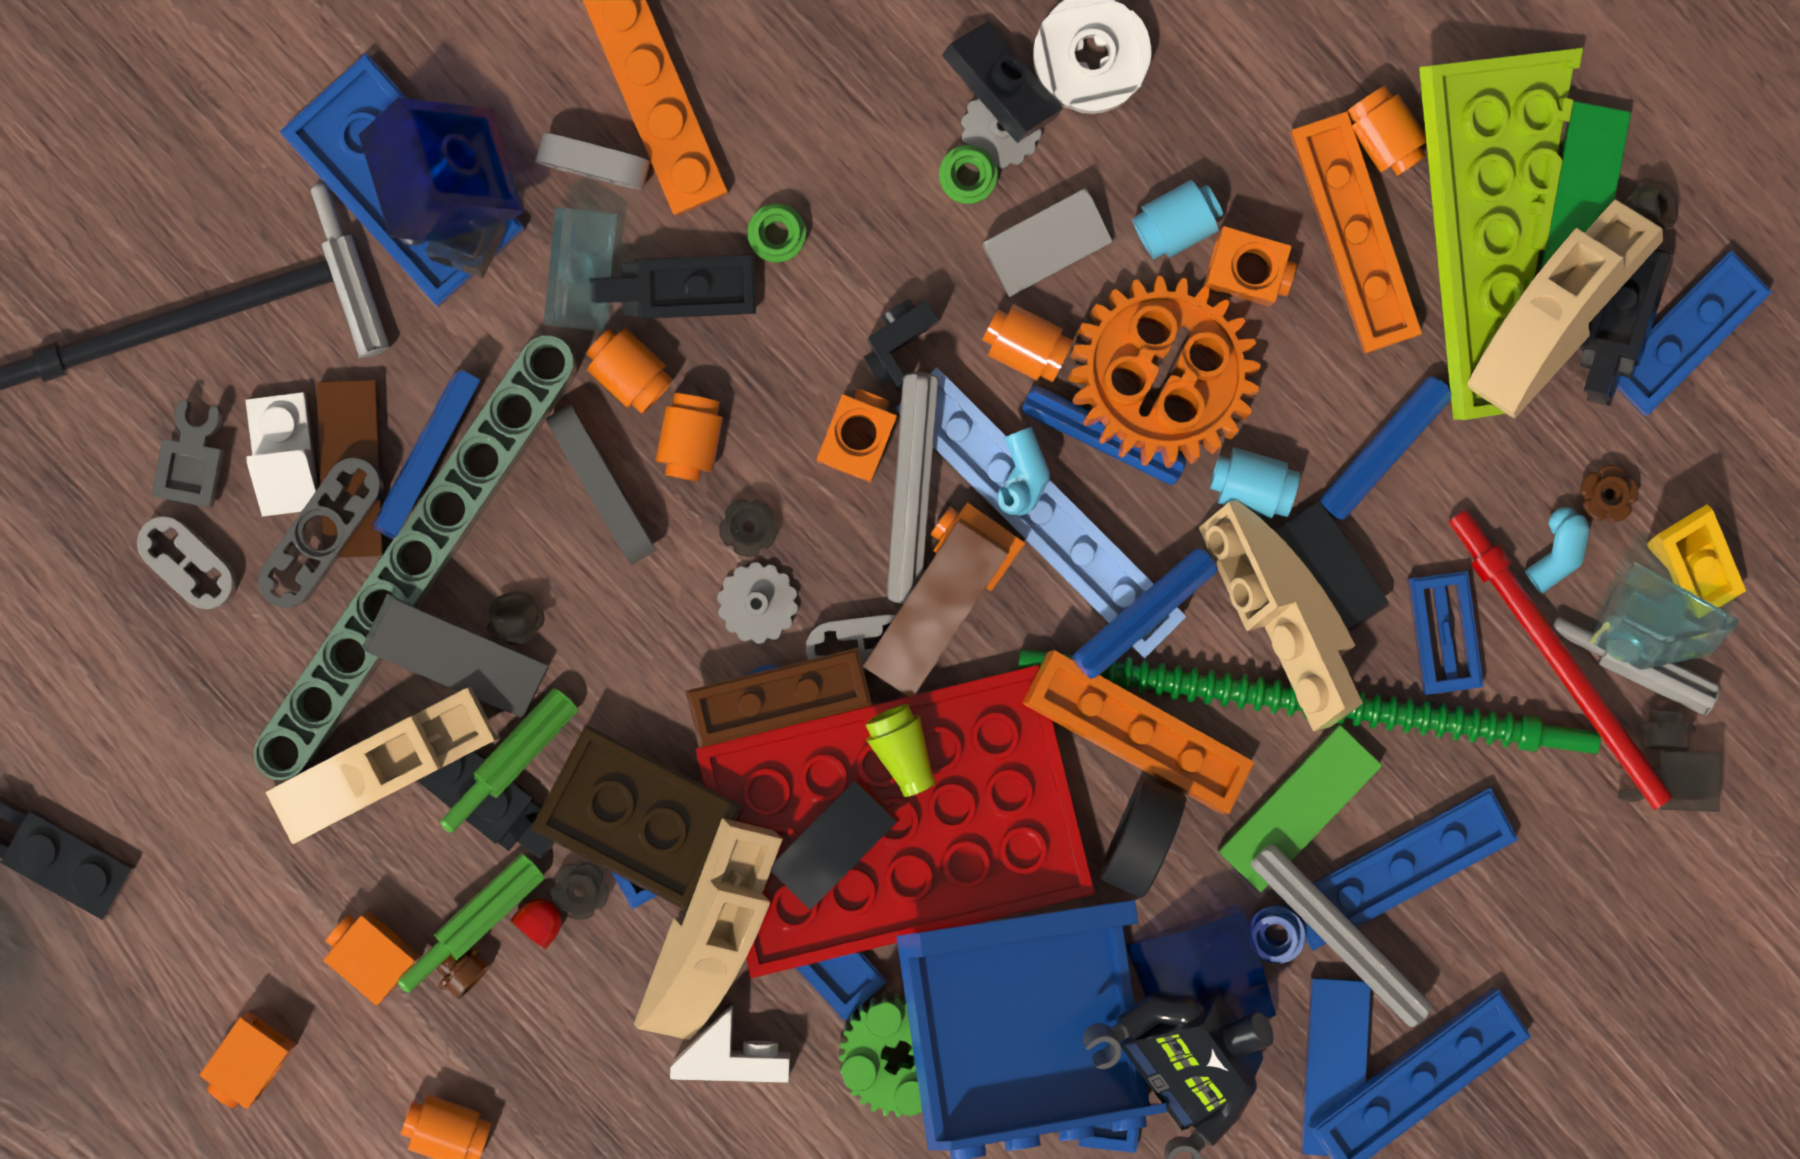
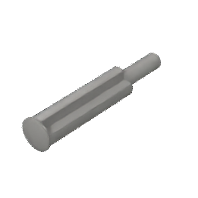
[310,183,391,358]
[1551,617,1721,716]

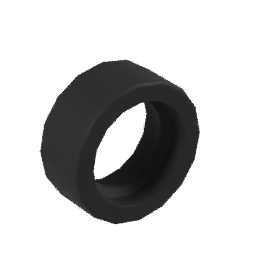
[1100,778,1187,898]

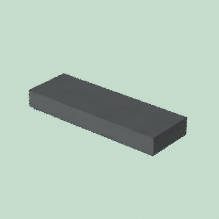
[362,594,548,718]

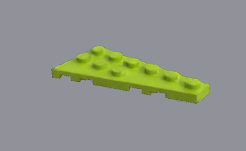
[1419,48,1583,420]

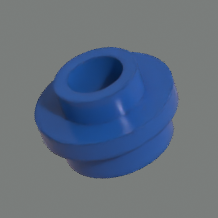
[1247,905,1307,964]

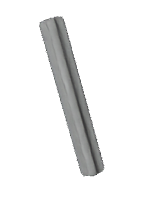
[886,372,938,604]
[1251,844,1432,1027]

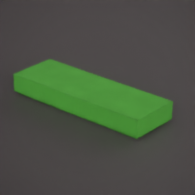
[1217,725,1382,892]

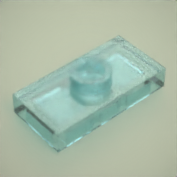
[543,207,617,331]

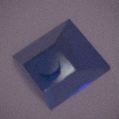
[1126,905,1276,1019]

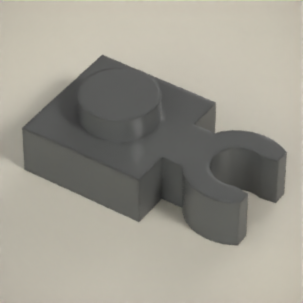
[151,400,224,508]

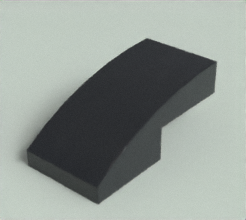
[1275,501,1389,632]
[771,778,900,910]

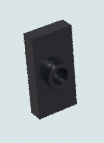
[942,21,1063,143]

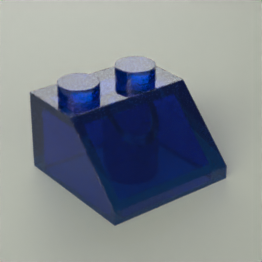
[359,97,524,242]

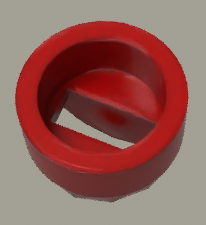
[510,899,562,950]

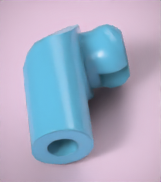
[997,427,1050,516]
[1525,507,1590,594]

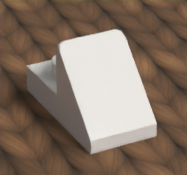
[245,392,319,517]
[670,1004,790,1083]

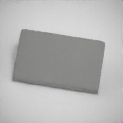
[982,188,1112,298]

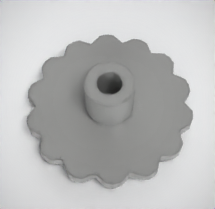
[961,98,1041,169]
[717,562,798,644]

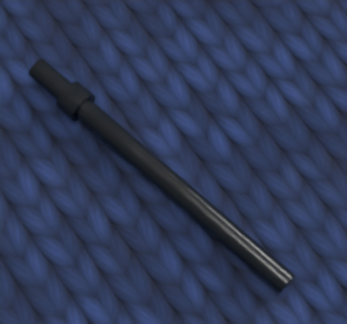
[0,259,334,391]

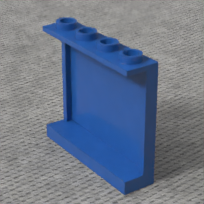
[896,900,1167,1159]

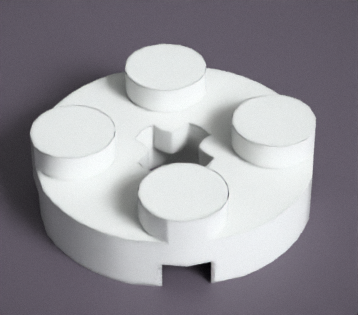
[1033,0,1151,114]

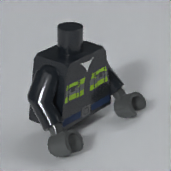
[1083,990,1274,1159]

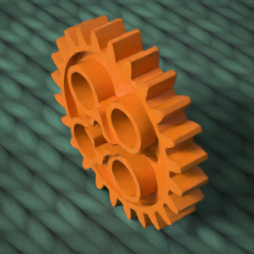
[1068,276,1261,468]

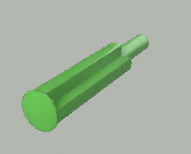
[440,688,578,832]
[398,853,545,993]

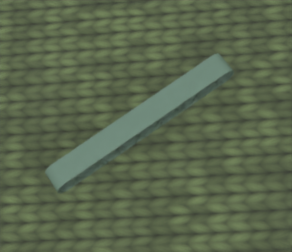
[254,336,578,780]

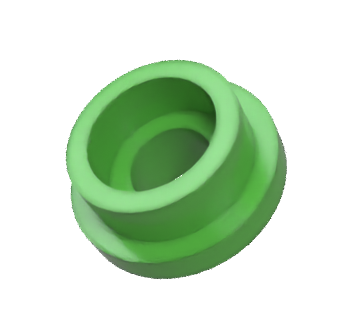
[939,145,998,204]
[747,204,806,263]

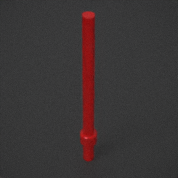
[1448,509,1673,810]

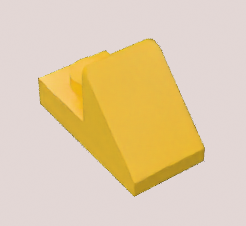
[1647,504,1746,622]

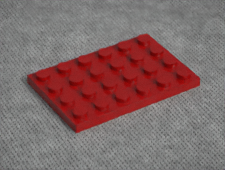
[695,665,1095,978]

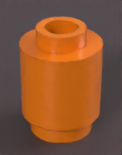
[1346,85,1426,176]
[982,304,1074,382]
[586,328,674,414]
[655,393,723,482]
[400,1094,492,1159]

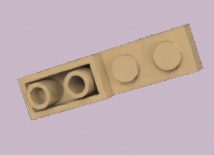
[1468,199,1663,419]
[1199,500,1363,732]
[265,686,498,844]
[634,818,782,1040]

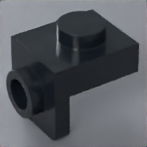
[863,299,939,391]

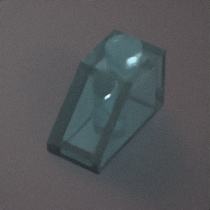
[1589,562,1739,670]

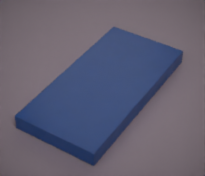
[279,53,525,307]

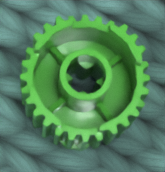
[839,992,922,1117]

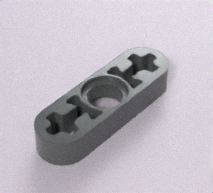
[545,404,657,565]
[258,458,384,608]

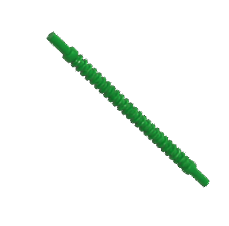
[1018,648,1601,755]

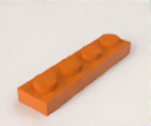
[582,0,728,217]
[1289,112,1422,354]
[1022,650,1255,814]

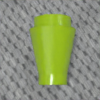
[865,704,936,797]

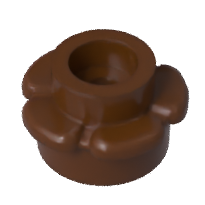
[1580,465,1639,523]
[437,946,491,1000]

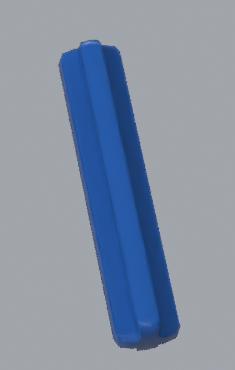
[1320,376,1451,520]
[1022,385,1187,485]
[1073,548,1218,679]

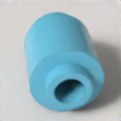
[1132,180,1223,260]
[1209,447,1300,519]

